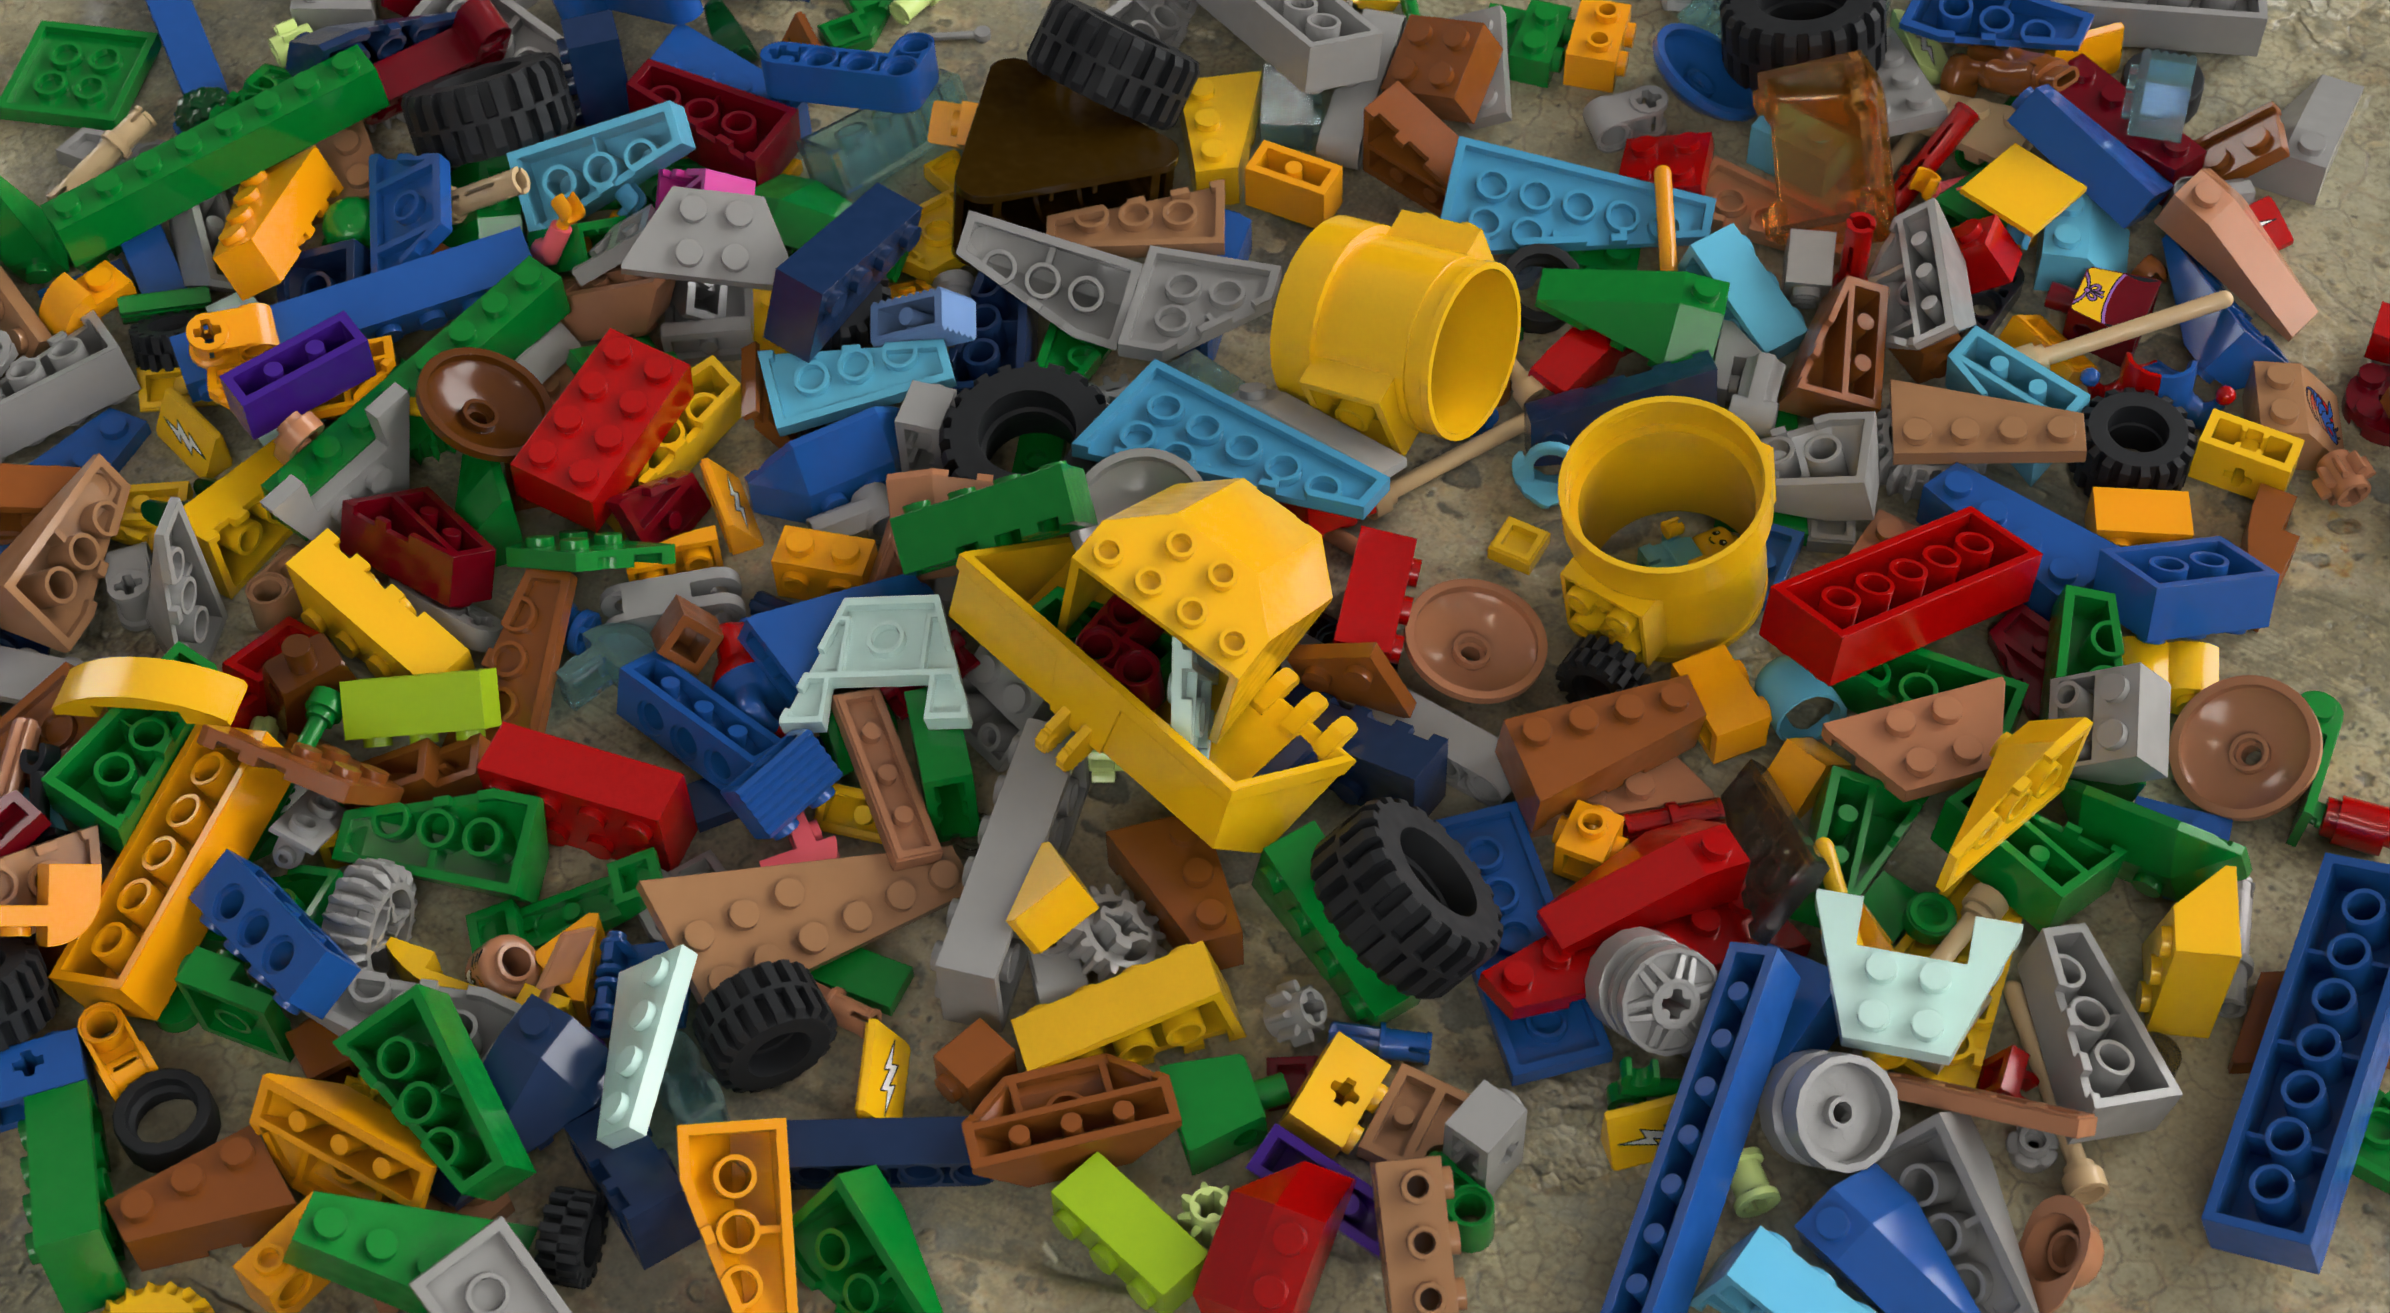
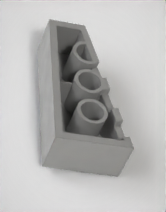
[0,310,141,463]

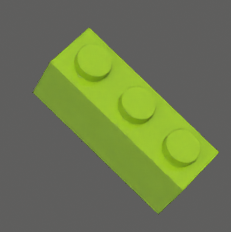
[339,668,502,748]
[1051,1151,1208,1313]

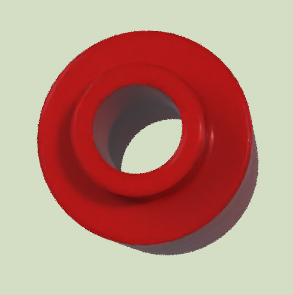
[2318,795,2390,856]

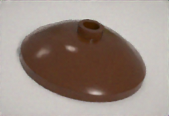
[415,347,553,462]

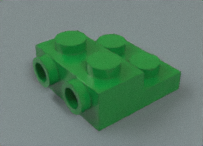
[1488,0,1575,88]
[174,946,295,1063]

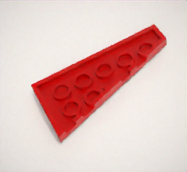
[1478,878,1812,1020]

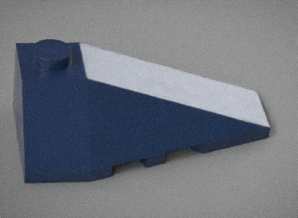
[286,11,457,77]

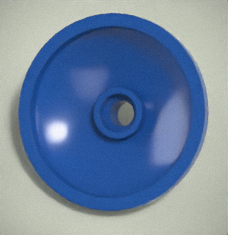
[1652,23,1765,122]

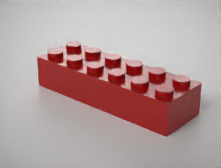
[1759,506,2043,686]

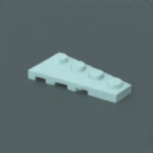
[596,944,698,1149]

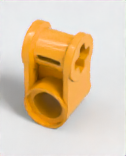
[186,303,280,369]
[77,1002,159,1103]

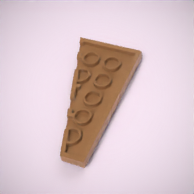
[636,845,964,1005]

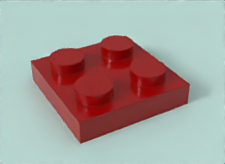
[1618,132,1715,195]

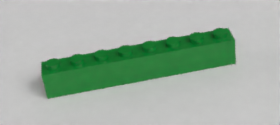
[40,44,390,267]
[261,255,571,542]

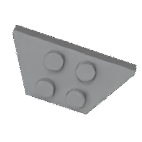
[621,186,789,291]

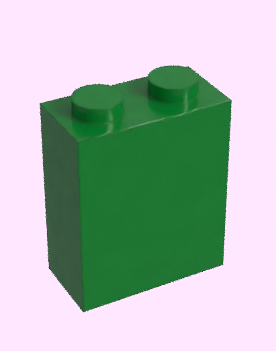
[904,686,980,843]

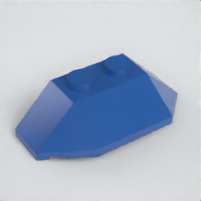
[744,406,902,524]

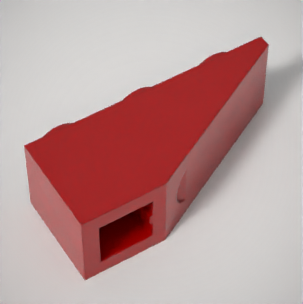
[1951,214,2023,294]

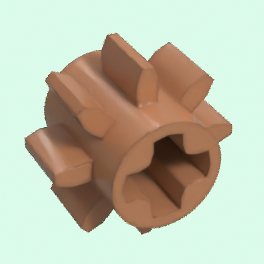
[2311,449,2376,507]

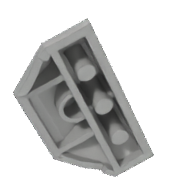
[169,186,238,293]
[1868,197,1976,350]

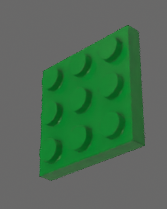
[0,20,162,131]

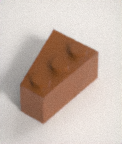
[1363,80,1459,217]
[1777,275,1889,419]
[1105,815,1244,970]

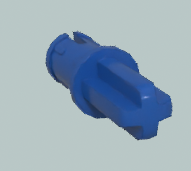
[1327,1021,1432,1065]

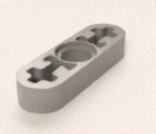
[386,576,503,652]

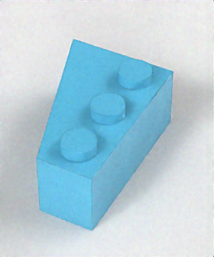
[1945,325,2091,487]

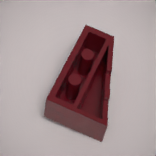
[339,486,496,608]

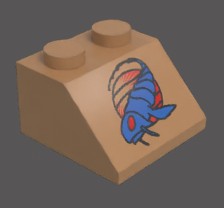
[2242,361,2344,471]

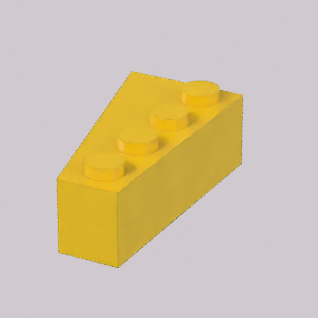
[183,437,294,600]
[1011,940,1247,1071]

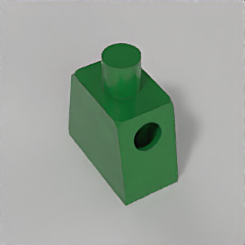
[1159,1054,1291,1176]

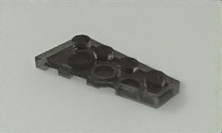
[1721,759,1830,946]

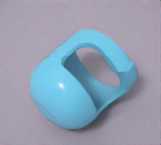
[1754,655,1847,741]

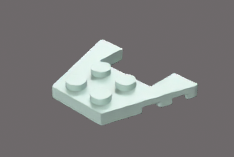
[779,594,973,734]
[1167,636,1220,759]
[1815,888,2024,1066]

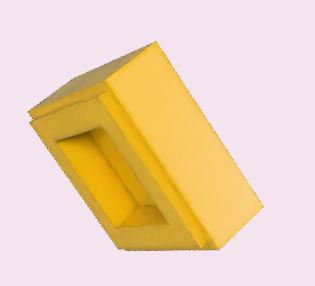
[1487,516,1551,575]

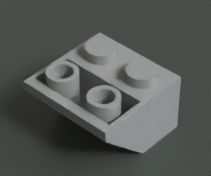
[962,644,1055,772]
[2048,662,2171,785]

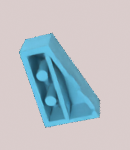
[1678,223,1808,359]
[1690,1225,1876,1313]

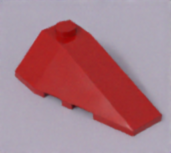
[1536,818,1751,956]

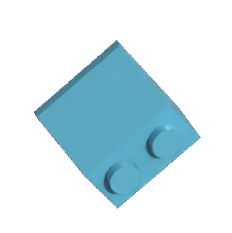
[2033,193,2130,291]

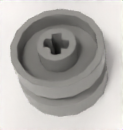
[1758,1049,1900,1173]

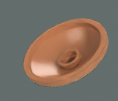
[1403,578,1548,704]
[2169,675,2323,821]

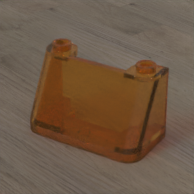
[1753,50,1897,246]

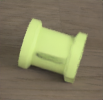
[1730,1146,1781,1218]

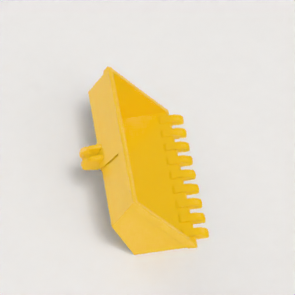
[948,536,1358,853]

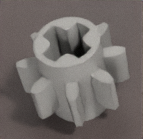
[1263,979,1327,1048]

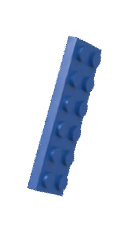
[1433,801,1613,1087]

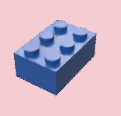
[2093,536,2280,645]

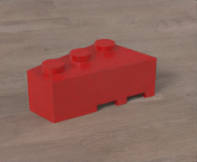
[1333,525,1422,664]

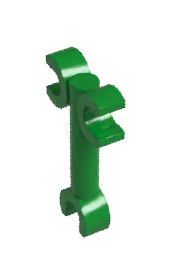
[1606,1056,1682,1111]

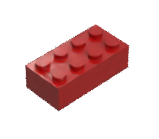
[510,328,694,533]
[476,721,698,873]

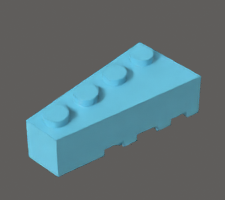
[506,100,696,232]

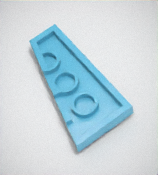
[757,339,957,437]

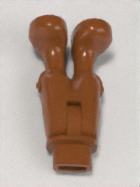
[1940,44,2079,98]

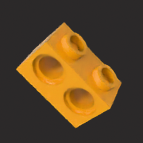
[232,1190,331,1313]

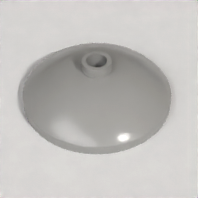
[1069,448,1203,551]

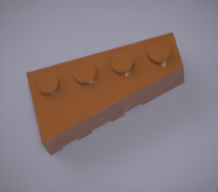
[1495,674,1707,833]

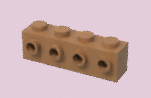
[1369,1156,1468,1313]

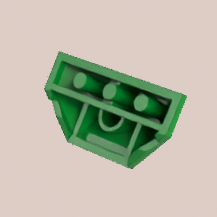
[442,155,529,248]
[2059,778,2252,901]

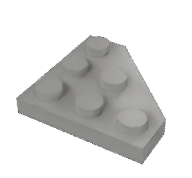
[1117,245,1282,363]

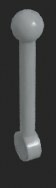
[905,25,991,43]

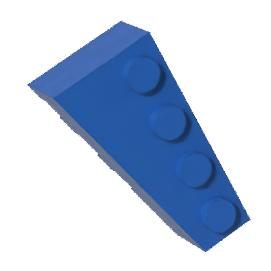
[1916,462,2120,622]

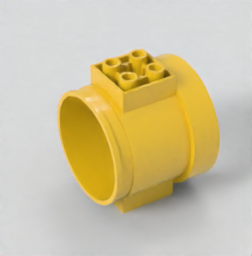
[1270,209,1521,456]
[1558,396,1776,668]

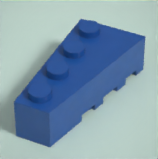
[650,24,812,147]

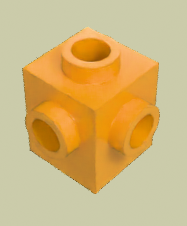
[1552,800,1629,882]

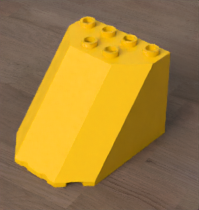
[1057,478,1333,744]

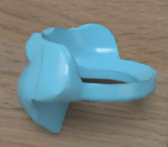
[1512,441,1570,509]

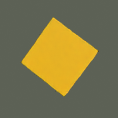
[1960,143,2087,238]

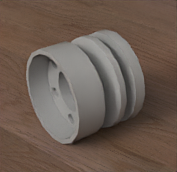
[1585,927,1718,1056]

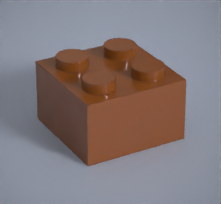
[1381,14,1503,124]

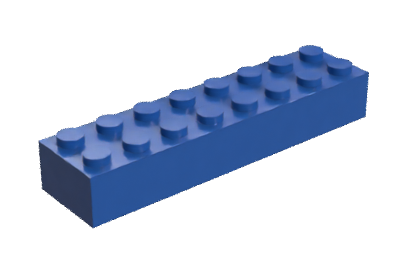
[2201,852,2390,1275]

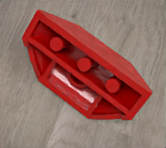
[1192,1161,1357,1313]

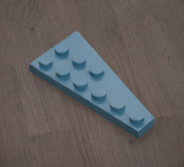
[1440,136,1716,255]
[1071,359,1390,520]

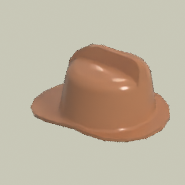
[2018,1195,2104,1313]

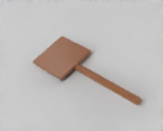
[536,926,596,1002]

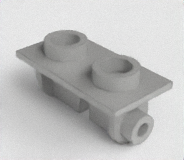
[268,790,347,869]

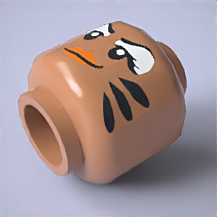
[465,935,541,999]

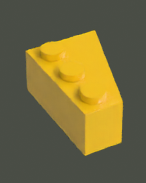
[1179,71,1263,205]

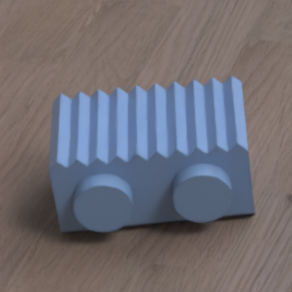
[870,286,977,347]

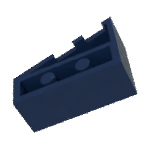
[556,10,630,128]
[563,1106,701,1270]

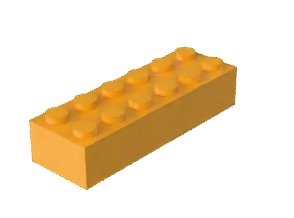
[48,724,291,1021]

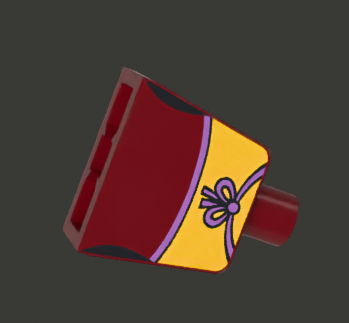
[2044,267,2162,367]

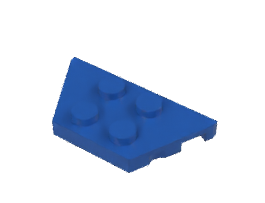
[369,153,452,273]

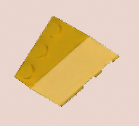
[2136,866,2242,1039]

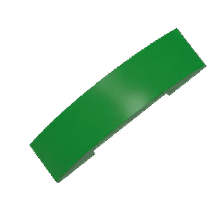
[465,847,663,953]

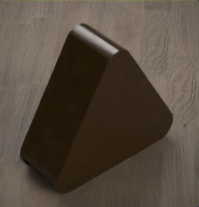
[951,58,1179,267]

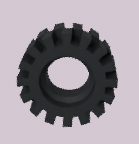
[129,310,207,372]
[1555,634,1651,703]
[534,1186,608,1290]

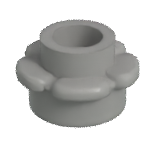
[2006,1126,2059,1173]

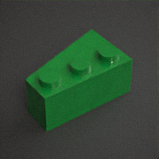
[1788,765,1929,929]

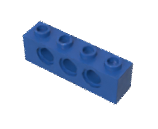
[616,650,780,790]
[189,849,361,1019]

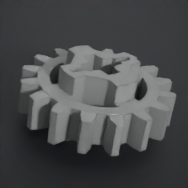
[1061,884,1167,983]

